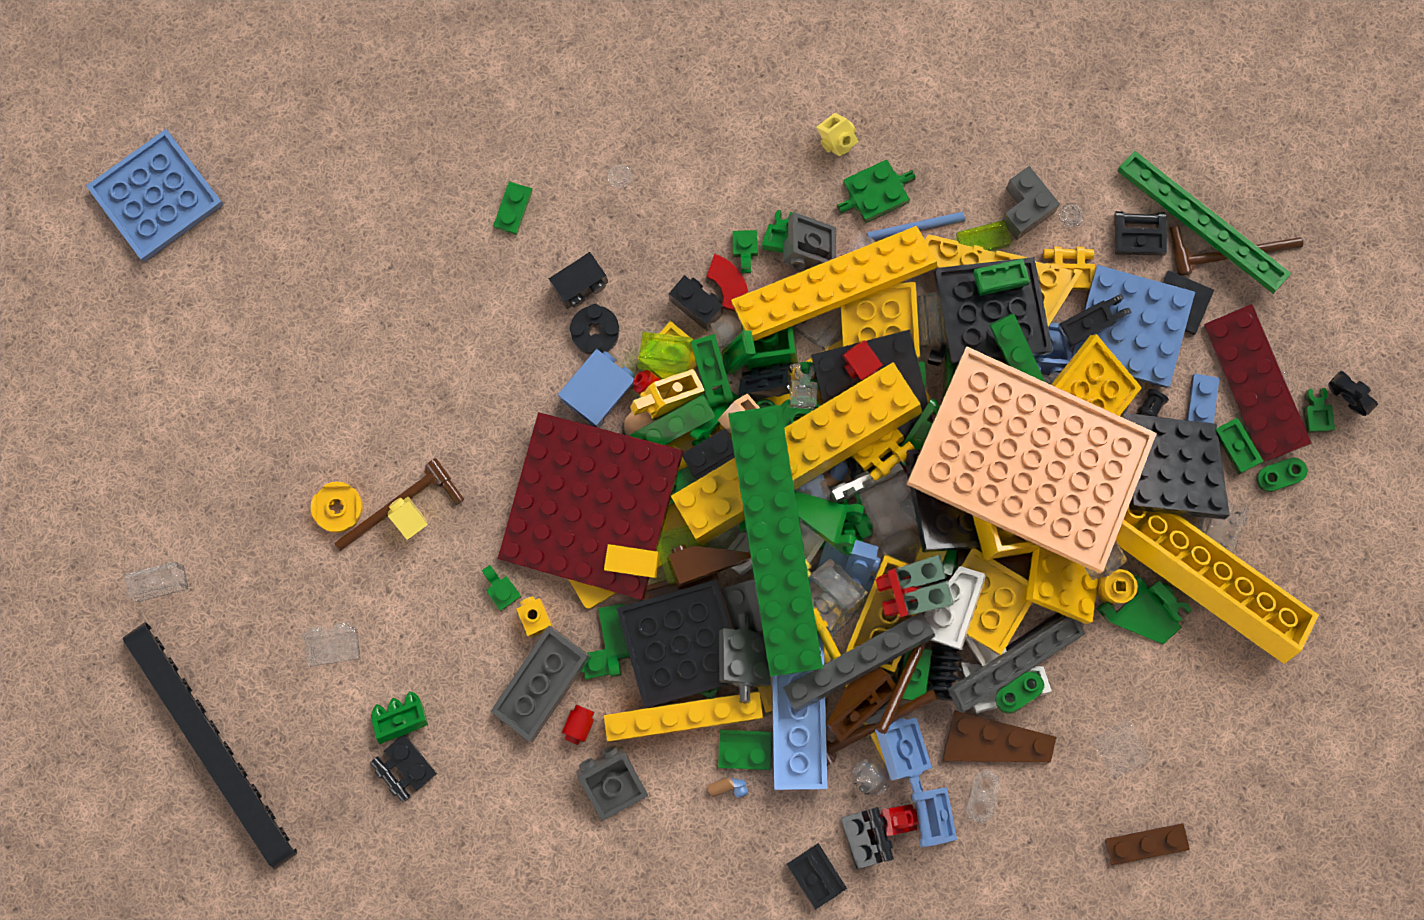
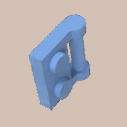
[911,787,957,847]

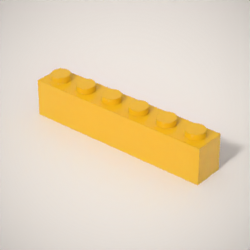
[604,692,763,742]

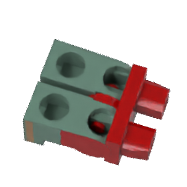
[875,554,954,617]

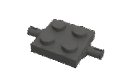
[719,614,771,703]

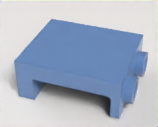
[558,349,635,428]

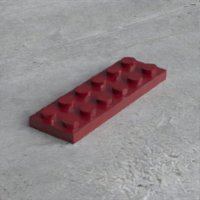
[1204,304,1312,463]

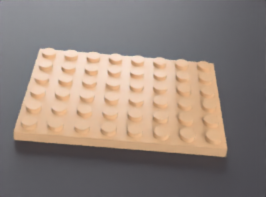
[906,347,1157,573]

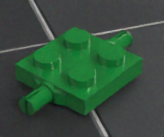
[837,159,916,224]

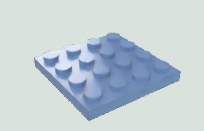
[86,129,224,262]
[1072,265,1195,389]

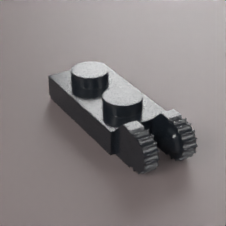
[1058,294,1132,347]

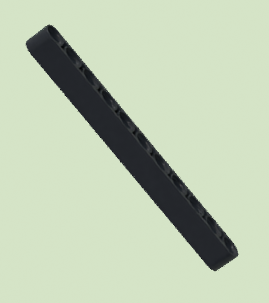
[123,622,298,870]

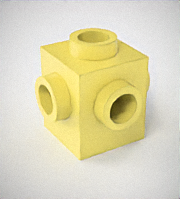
[816,113,859,156]

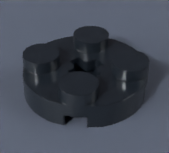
[569,304,620,354]
[1328,371,1378,416]

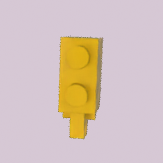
[630,369,705,419]

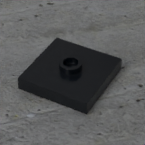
[1162,270,1214,335]

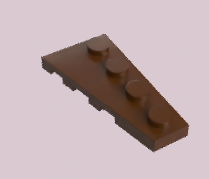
[942,710,1057,763]

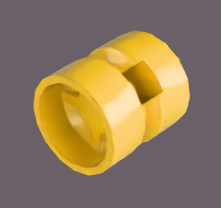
[1096,569,1138,604]

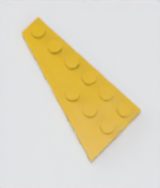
[925,234,1083,327]

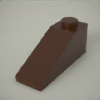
[667,545,751,587]
[827,667,896,743]

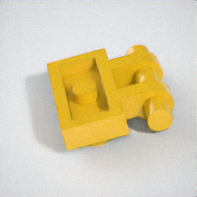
[1043,246,1095,291]
[851,429,915,482]

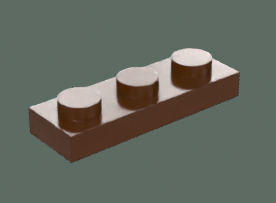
[1105,823,1190,865]

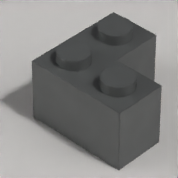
[1001,166,1060,240]

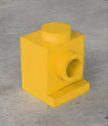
[516,596,554,638]

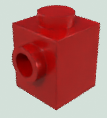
[841,340,882,380]

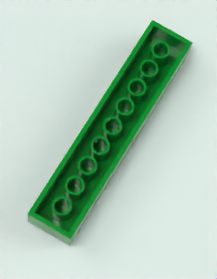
[728,405,823,677]

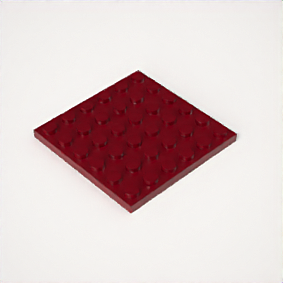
[498,412,684,600]

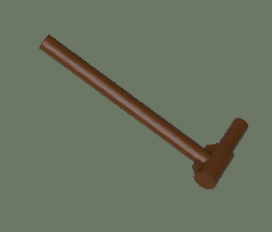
[1170,225,1304,276]
[334,458,464,551]
[876,611,928,734]
[826,690,937,766]

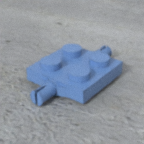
[875,718,932,793]

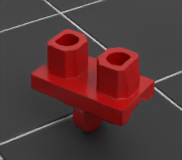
[880,804,919,836]

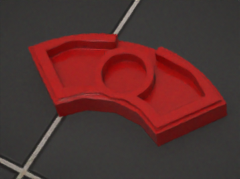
[707,254,748,312]

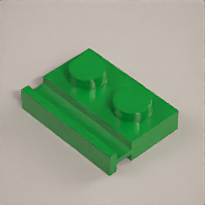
[718,730,772,770]

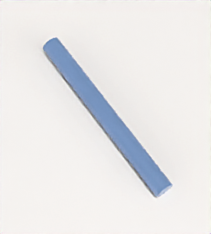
[867,212,965,242]

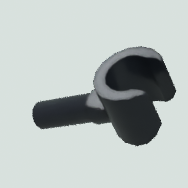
[928,338,947,366]

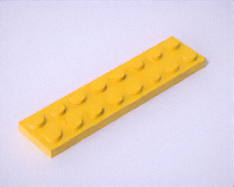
[731,226,938,341]

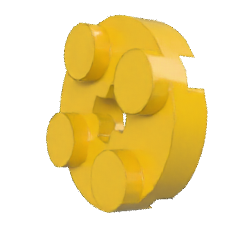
[311,482,363,533]

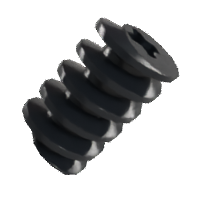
[926,645,963,702]

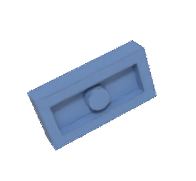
[1187,374,1219,423]

